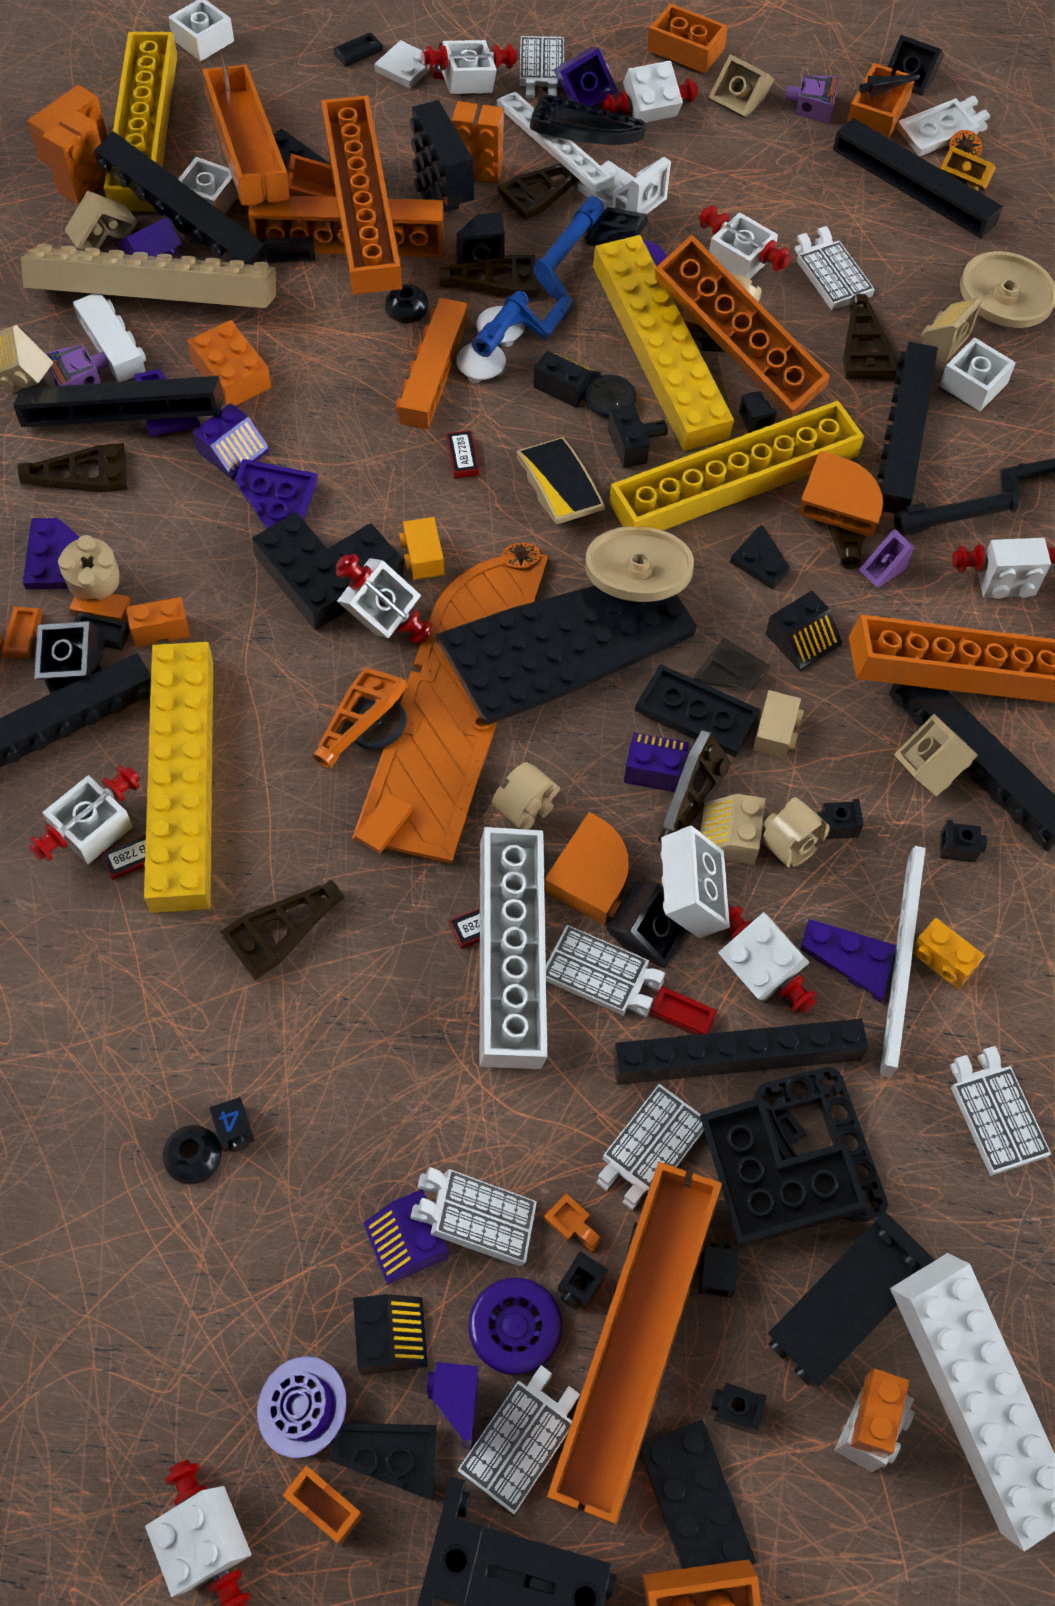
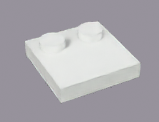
[374,40,434,89]

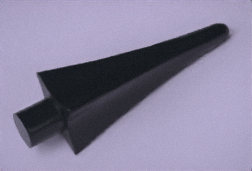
[859,74,920,99]

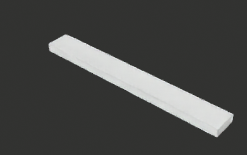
[497,92,614,193]
[880,846,925,1078]

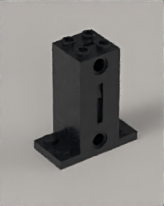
[768,1211,935,1387]
[417,1476,616,1606]

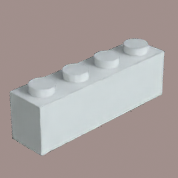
[73,294,146,382]

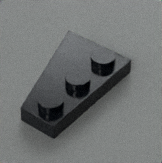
[329,1423,437,1502]

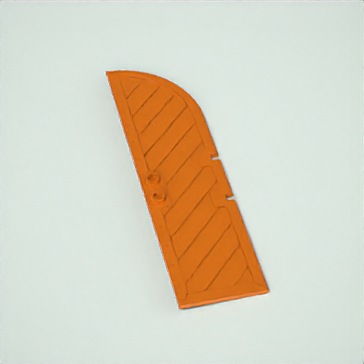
[351,553,549,864]

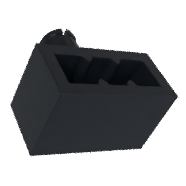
[608,405,668,468]

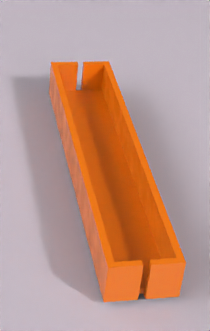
[202,65,290,206]
[547,1162,722,1526]

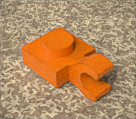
[544,1193,601,1253]

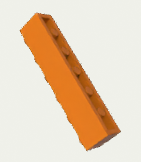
[395,297,468,430]

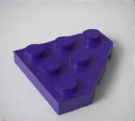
[235,459,318,529]
[23,518,80,589]

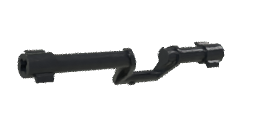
[894,458,1055,536]

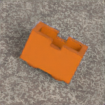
[126,597,190,648]
[850,1368,910,1458]
[282,1465,363,1546]

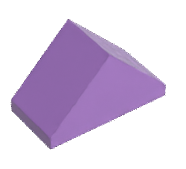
[859,529,914,588]

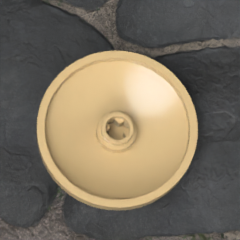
[960,251,1055,328]
[585,526,694,602]

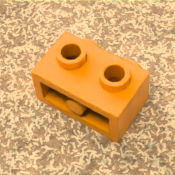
[940,146,996,191]
[399,517,445,580]
[912,917,985,990]

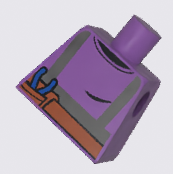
[785,75,839,124]
[45,345,109,386]

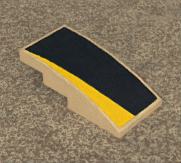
[516,437,605,525]

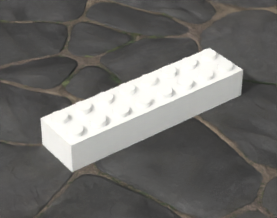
[479,827,547,1069]
[890,1253,1055,1552]

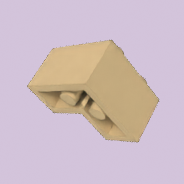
[65,191,138,250]

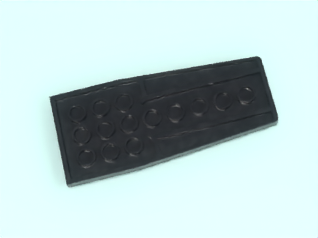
[437,586,697,726]

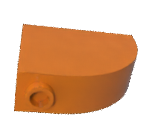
[797,450,883,538]
[544,812,629,926]

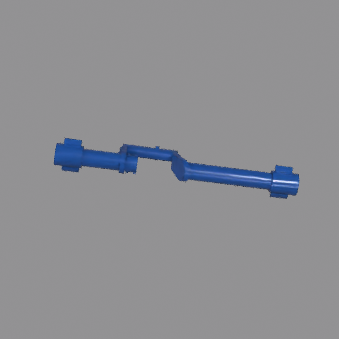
[472,196,604,357]

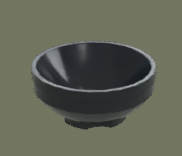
[385,284,429,323]
[163,1125,222,1185]

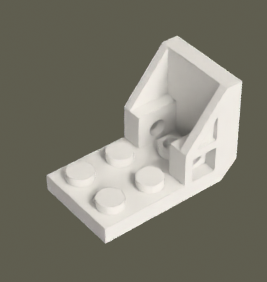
[577,157,671,214]

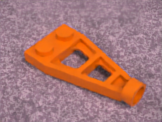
[312,667,408,769]

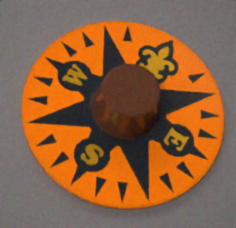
[949,130,982,157]
[501,542,541,569]

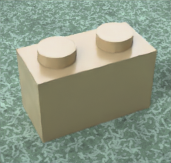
[753,690,804,759]

